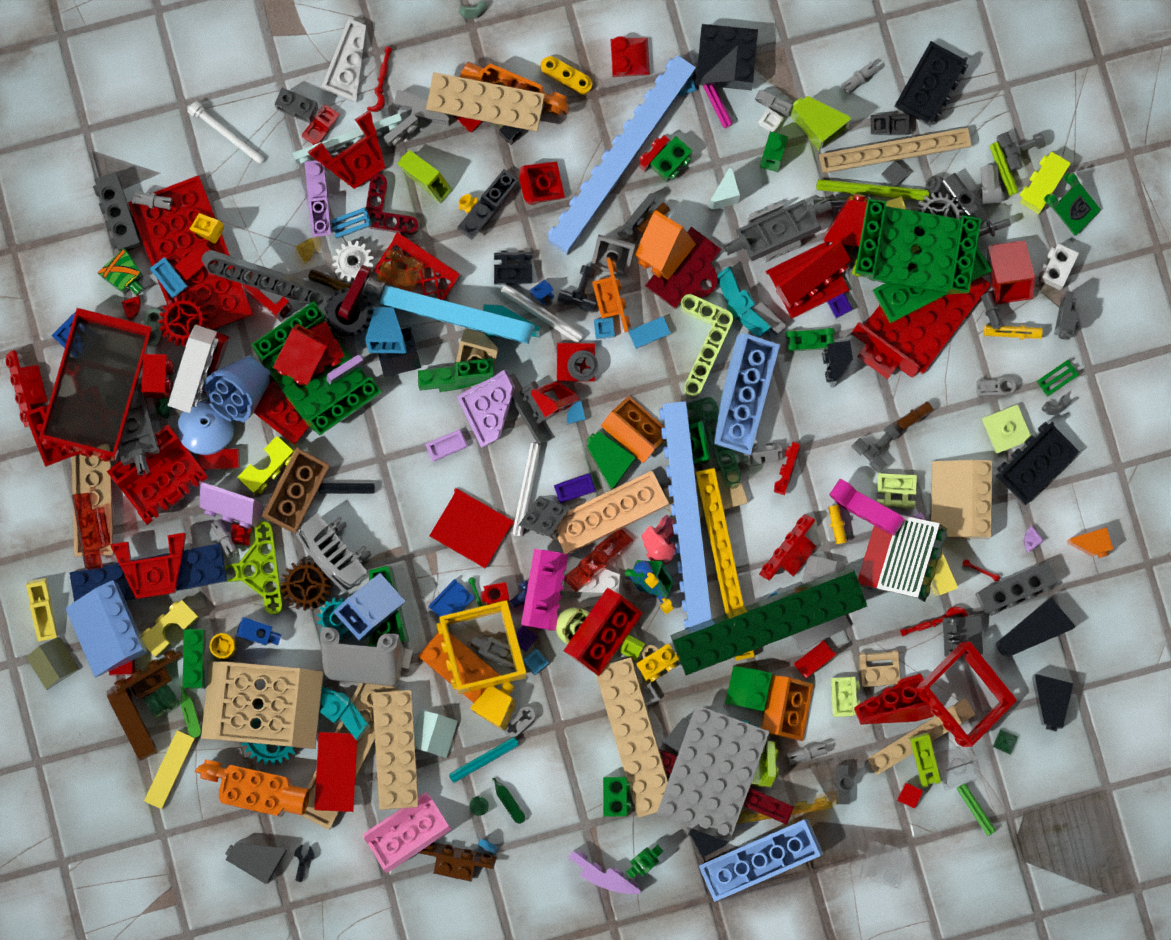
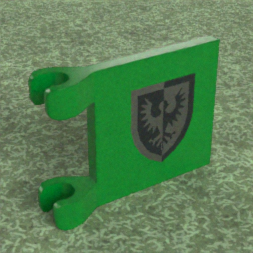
[1044,173,1101,236]

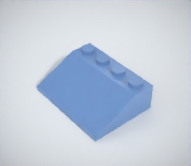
[65,580,148,678]

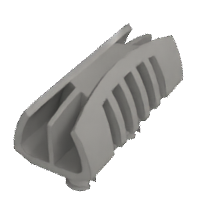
[296,513,371,593]

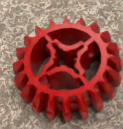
[158,295,211,347]

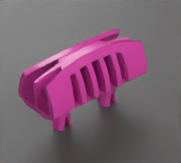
[521,549,569,631]

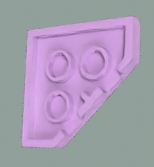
[456,370,515,448]

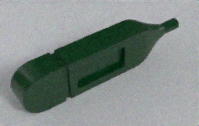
[492,777,525,824]

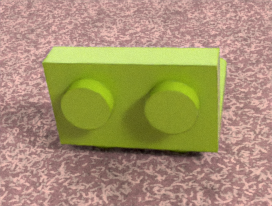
[751,741,779,787]

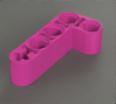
[829,479,905,536]

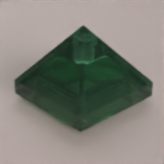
[993,729,1018,755]

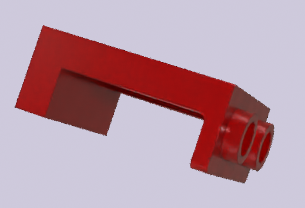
[242,280,293,321]
[273,324,331,385]

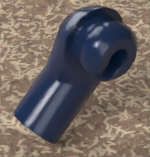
[510,580,528,608]

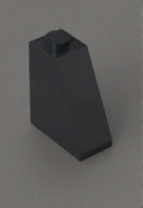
[1032,674,1074,732]

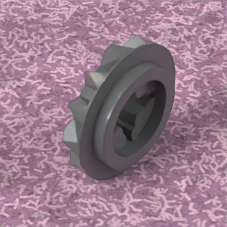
[568,351,598,381]

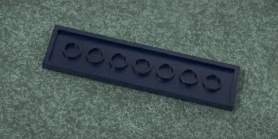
[69,543,228,602]

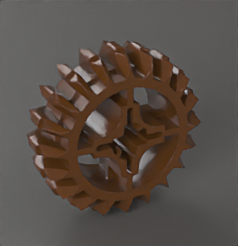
[280,559,333,611]

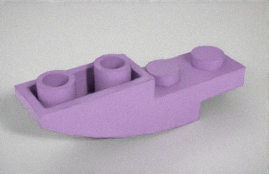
[304,160,331,237]
[569,850,641,894]

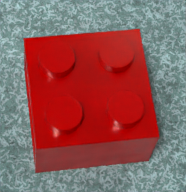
[141,354,174,398]

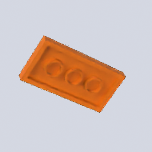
[418,631,501,703]

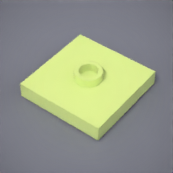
[982,404,1031,454]

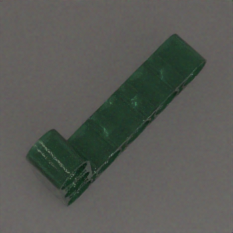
[663,397,741,489]

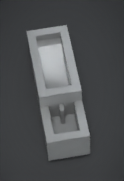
[394,90,450,126]
[792,615,851,652]

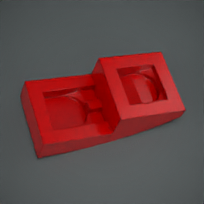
[301,104,340,145]
[198,449,240,471]

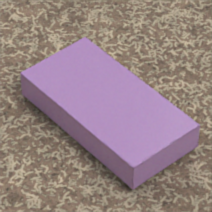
[327,355,363,385]
[425,429,468,462]

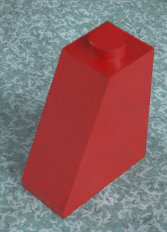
[823,194,868,246]

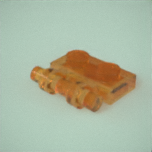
[377,249,424,292]

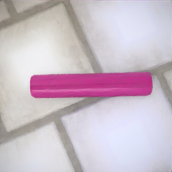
[703,85,733,128]

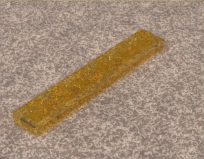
[737,797,832,824]

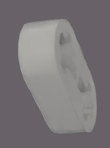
[504,706,535,737]

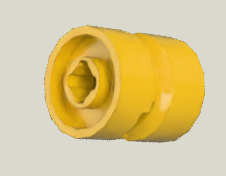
[209,633,238,660]

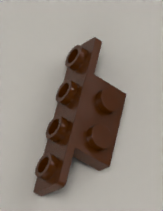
[110,649,183,700]
[418,842,497,882]

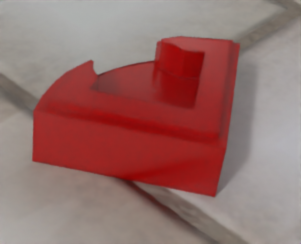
[121,295,141,320]

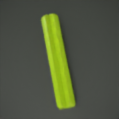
[989,142,1018,196]

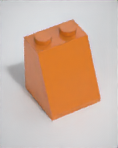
[634,210,696,280]

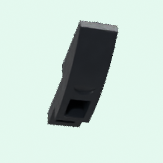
[457,169,519,240]

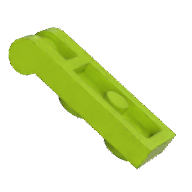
[909,732,941,788]

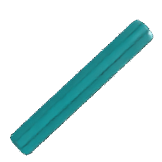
[449,737,519,783]

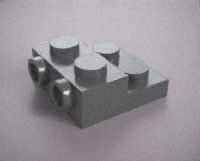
[1054,291,1080,340]

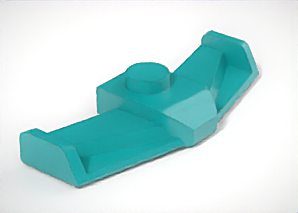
[717,266,773,338]
[320,686,370,741]

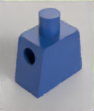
[235,617,282,646]

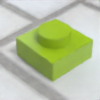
[619,635,645,661]

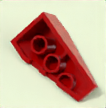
[854,674,934,725]

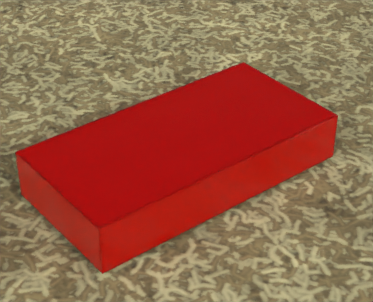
[175,241,210,281]

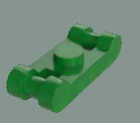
[786,328,836,352]

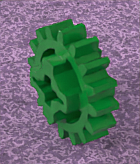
[626,845,664,879]

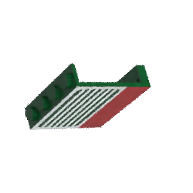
[858,515,947,602]

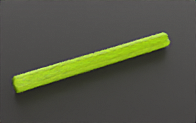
[816,179,929,201]

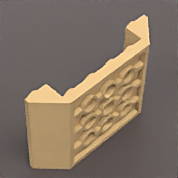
[201,661,324,749]

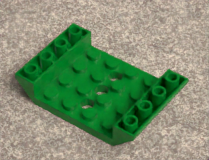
[855,199,981,294]
[251,301,382,436]

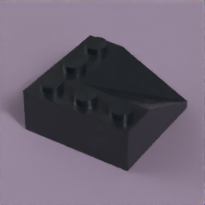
[696,24,758,91]

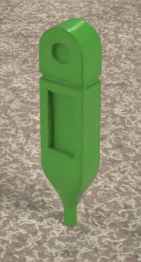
[180,686,202,738]

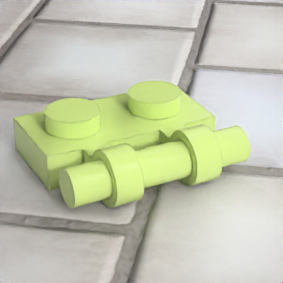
[877,473,917,510]

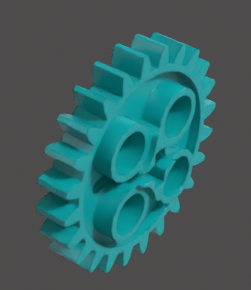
[241,704,296,766]

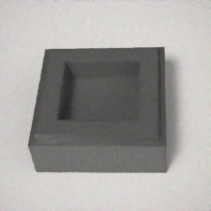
[881,161,908,187]

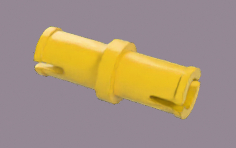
[828,505,848,544]

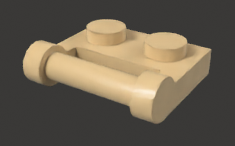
[859,649,900,687]

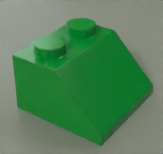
[725,666,772,712]

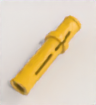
[984,325,1042,340]

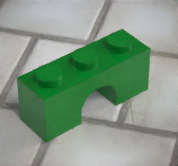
[182,629,206,689]

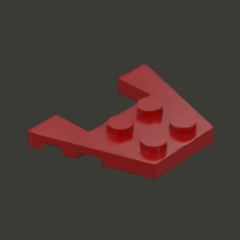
[308,110,385,189]
[110,533,186,599]

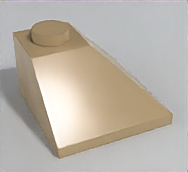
[456,328,498,368]

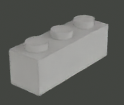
[753,301,786,336]

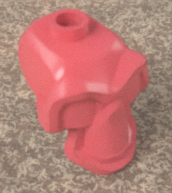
[641,515,676,565]

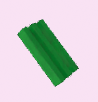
[1036,360,1079,397]

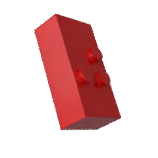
[563,587,643,676]

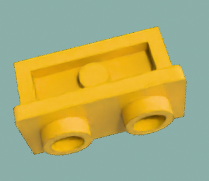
[637,644,679,682]

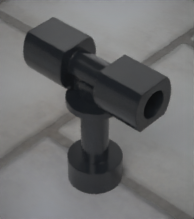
[557,265,597,314]

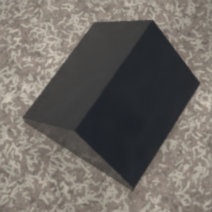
[688,830,728,858]

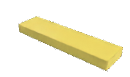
[144,730,195,809]

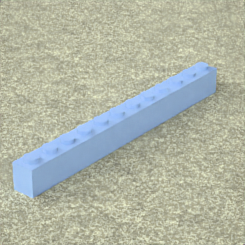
[548,55,696,255]
[659,401,711,629]

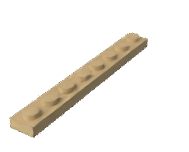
[819,128,972,174]

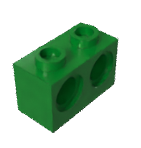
[650,136,693,182]
[603,777,631,817]

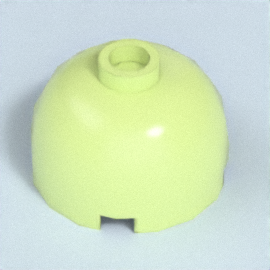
[556,607,589,644]

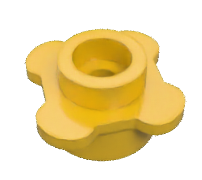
[458,194,478,213]

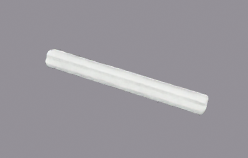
[501,284,583,343]
[512,443,541,537]

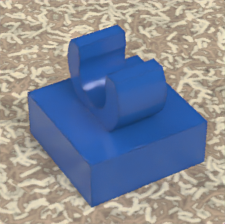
[529,279,554,305]

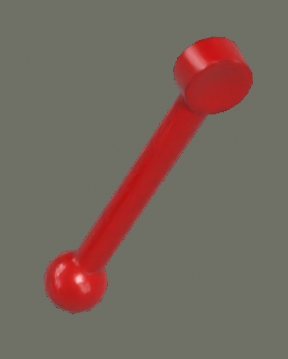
[962,559,1000,581]

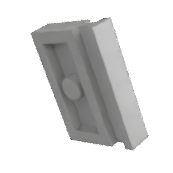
[384,113,419,149]

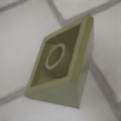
[26,637,80,690]

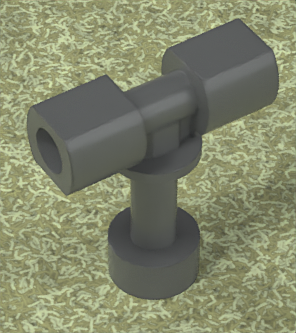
[996,132,1046,172]
[851,424,900,473]
[836,765,854,804]

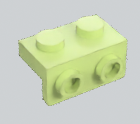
[830,676,860,717]

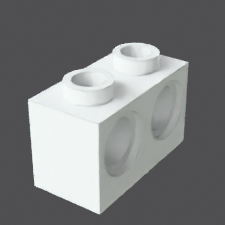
[1039,244,1079,290]

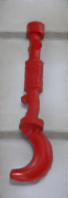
[367,47,392,112]
[900,606,968,637]

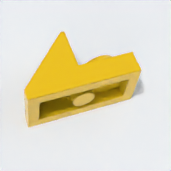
[190,213,224,243]

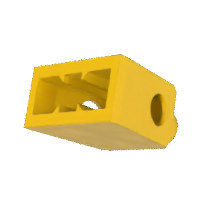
[470,682,517,731]

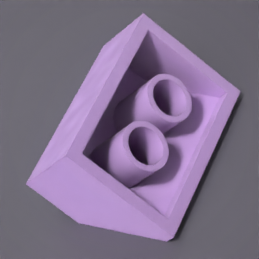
[199,482,265,529]

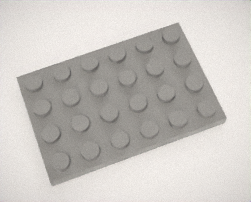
[656,705,770,842]

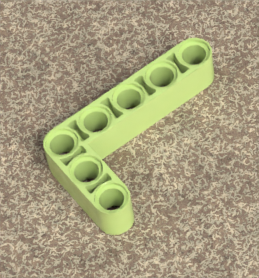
[681,294,733,399]

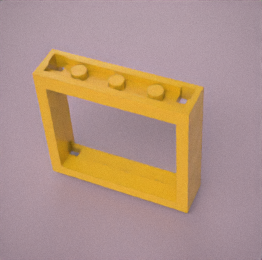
[436,600,526,695]

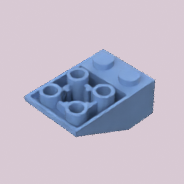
[333,573,406,641]

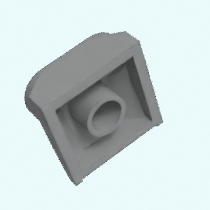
[801,556,845,585]

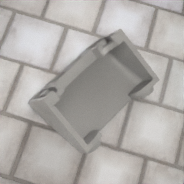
[320,627,405,686]

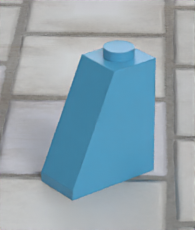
[365,307,407,353]

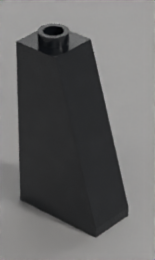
[996,597,1076,657]

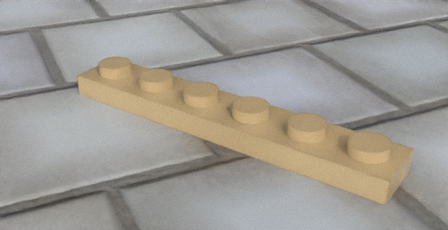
[867,698,976,775]

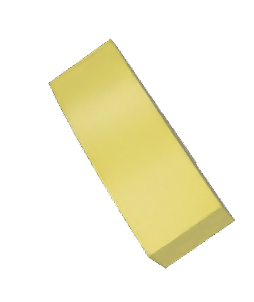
[26,577,57,642]

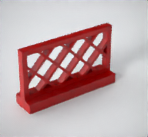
[373,232,462,300]

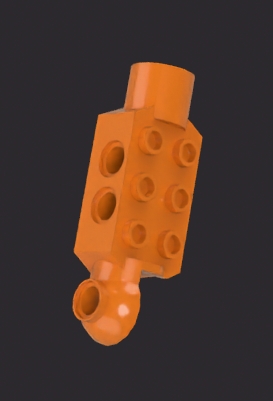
[460,62,569,116]
[194,759,310,817]

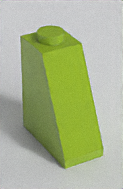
[397,150,453,204]

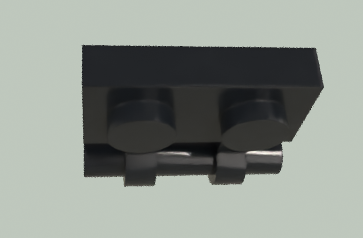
[494,250,532,285]

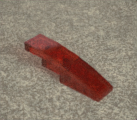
[564,529,634,593]

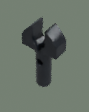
[294,845,315,882]

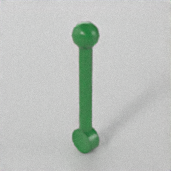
[468,577,483,607]

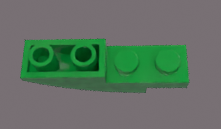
[418,358,494,392]

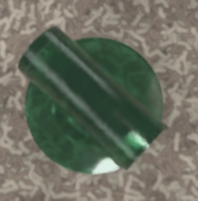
[155,397,173,419]
[469,796,489,817]

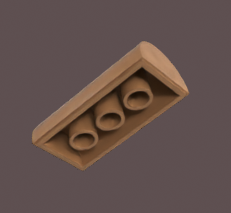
[261,447,330,534]

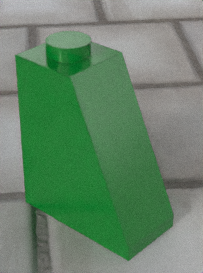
[586,431,635,490]

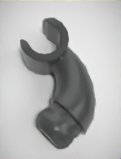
[1042,395,1072,415]

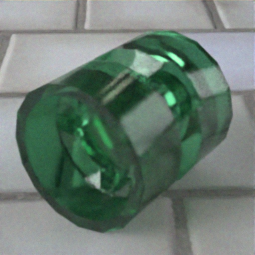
[143,683,180,719]

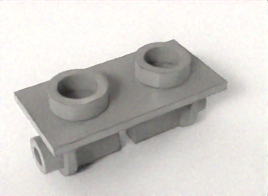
[743,442,782,466]

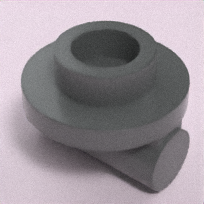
[926,175,944,197]

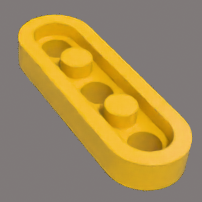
[541,56,592,95]

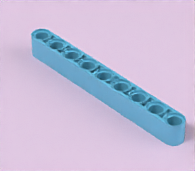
[379,286,535,344]

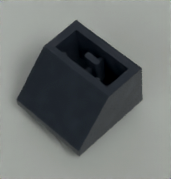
[378,327,421,377]
[822,340,853,387]

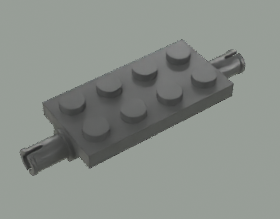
[723,198,832,261]
[105,374,160,475]

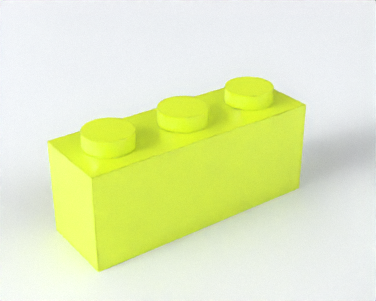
[1019,151,1071,214]

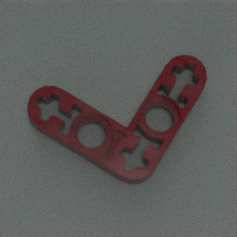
[364,174,419,235]
[338,265,372,322]

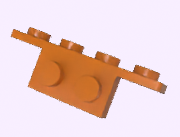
[592,257,631,332]

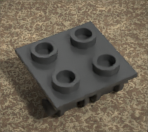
[519,496,570,539]
[942,616,983,657]

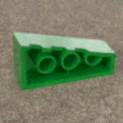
[368,566,410,647]

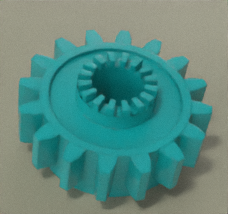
[317,598,351,640]

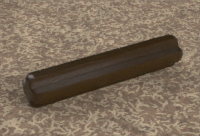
[308,269,352,290]

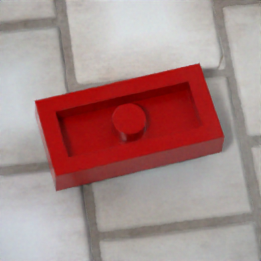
[639,135,670,172]

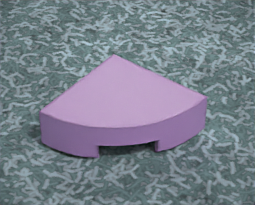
[1024,526,1044,553]

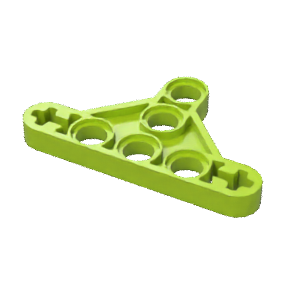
[225,521,283,615]

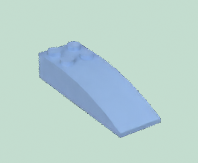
[715,333,780,455]
[699,818,823,902]

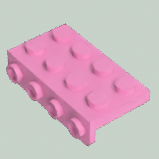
[363,793,452,874]

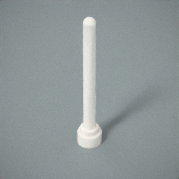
[187,100,264,163]

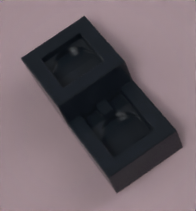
[870,114,910,135]

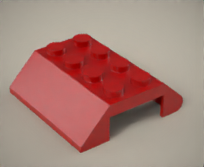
[107,425,209,525]

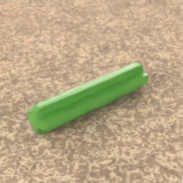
[957,783,996,836]

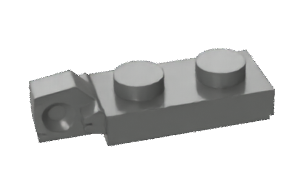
[617,193,656,241]
[470,636,525,671]

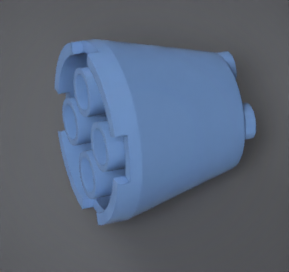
[203,356,271,423]

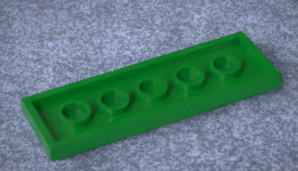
[872,245,992,324]

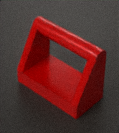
[531,381,580,418]

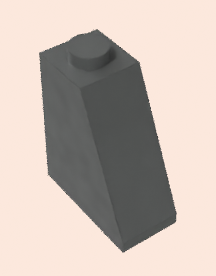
[225,843,287,884]

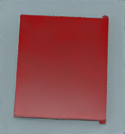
[765,242,850,319]
[429,488,515,569]

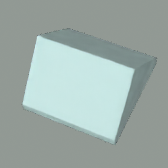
[709,168,740,210]
[414,710,458,758]

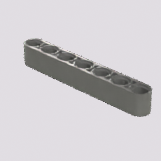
[202,250,325,306]

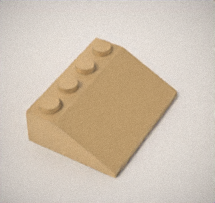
[931,460,992,540]

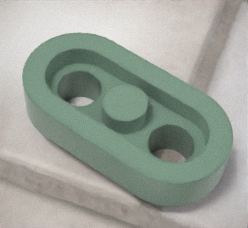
[143,309,164,347]

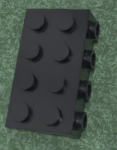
[894,41,969,127]
[995,421,1079,505]

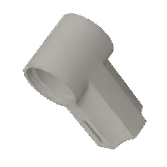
[980,165,1002,204]

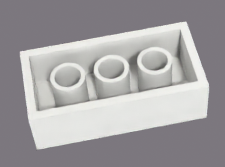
[168,325,218,413]

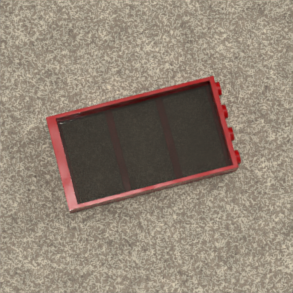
[39,308,152,462]

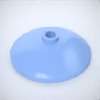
[177,400,235,455]

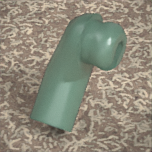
[459,0,487,19]

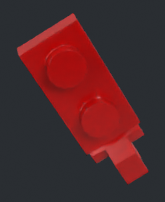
[774,442,800,496]

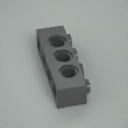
[93,172,142,252]
[976,562,1058,616]

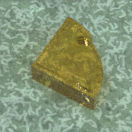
[295,238,315,264]

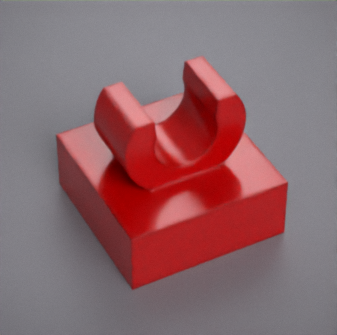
[231,524,252,546]

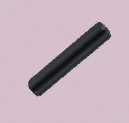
[318,483,375,494]

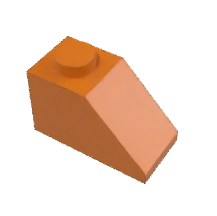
[1067,527,1113,558]

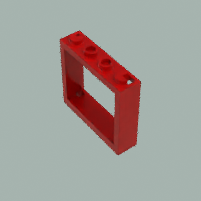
[915,641,1017,747]

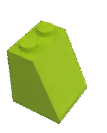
[790,96,851,151]

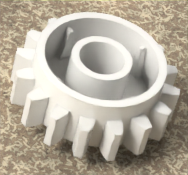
[332,241,374,283]

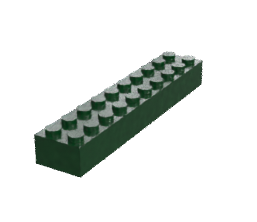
[670,566,868,676]

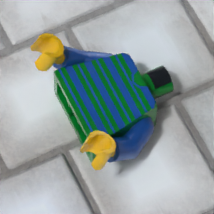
[625,560,674,614]

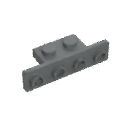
[509,374,552,445]

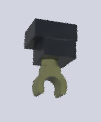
[492,123,523,145]

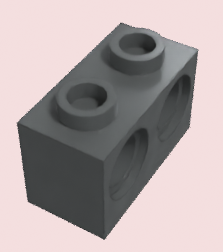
[274,87,319,124]

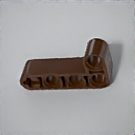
[107,688,158,761]

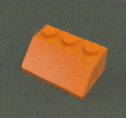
[600,396,666,464]
[762,675,814,741]

